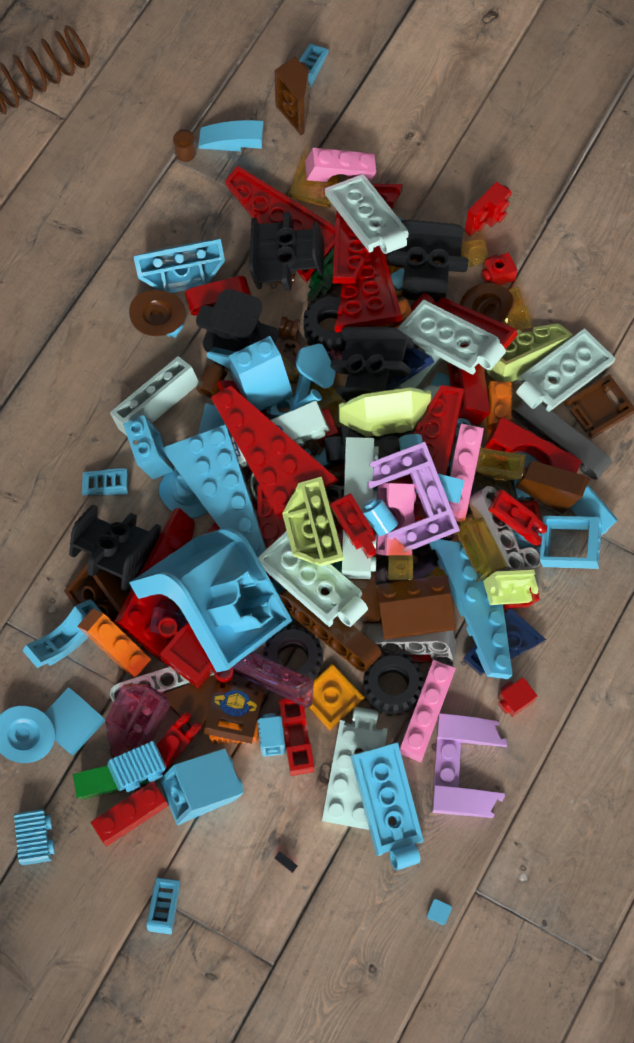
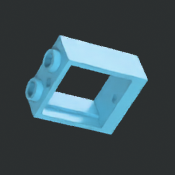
[123,415,174,480]
[537,516,602,569]

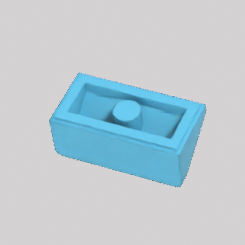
[570,485,618,535]

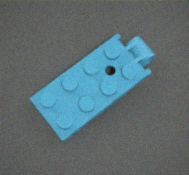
[350,742,424,870]

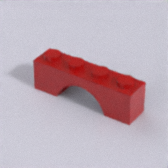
[484,417,582,473]

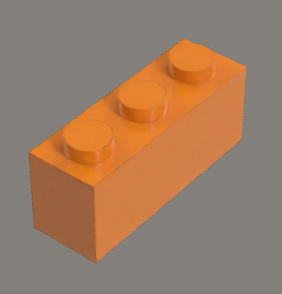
[77,609,151,677]

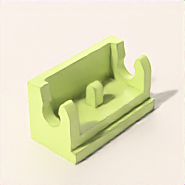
[483,570,538,605]

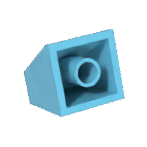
[229,336,293,412]
[159,748,244,825]

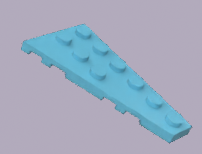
[161,425,267,557]
[429,539,513,679]

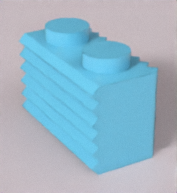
[257,713,285,757]
[107,741,166,792]
[14,809,55,865]

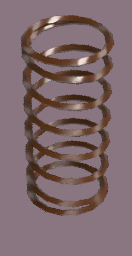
[0,25,90,115]

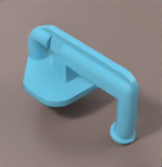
[292,344,335,411]

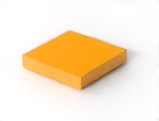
[298,663,365,731]

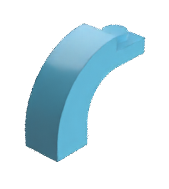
[22,599,103,668]

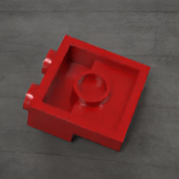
[464,181,512,236]

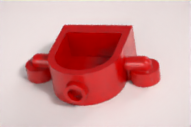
[158,617,234,689]

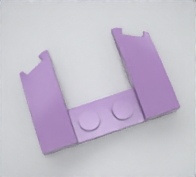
[367,442,460,552]
[432,713,507,818]

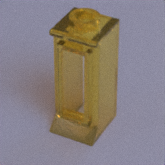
[454,517,507,582]
[386,555,413,580]

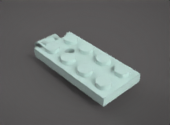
[325,174,408,254]
[397,300,506,375]
[516,328,616,412]
[258,531,368,627]
[322,706,388,830]

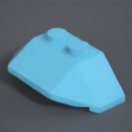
[134,239,225,293]

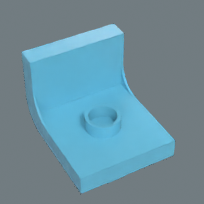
[129,528,292,672]

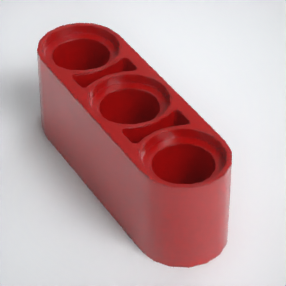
[185,276,251,316]

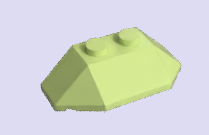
[339,387,431,437]
[282,477,344,566]

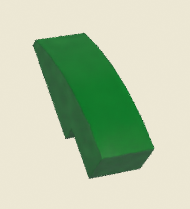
[73,766,155,800]

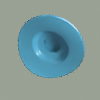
[159,468,208,518]
[0,706,55,763]

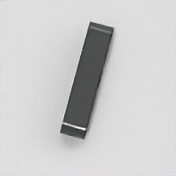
[511,399,612,480]

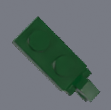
[307,247,336,303]

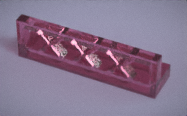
[232,652,314,708]

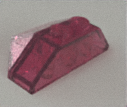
[105,684,170,758]

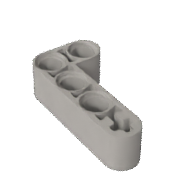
[469,486,541,572]
[361,623,456,667]

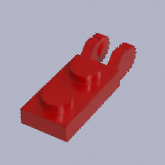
[488,489,548,545]
[156,711,202,776]

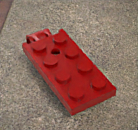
[410,293,518,350]

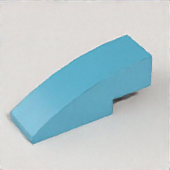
[198,120,264,152]

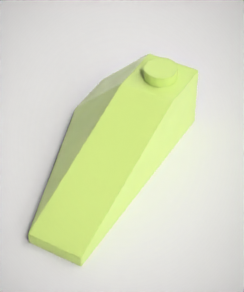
[486,323,573,382]

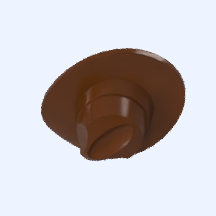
[460,283,514,323]
[129,290,185,336]

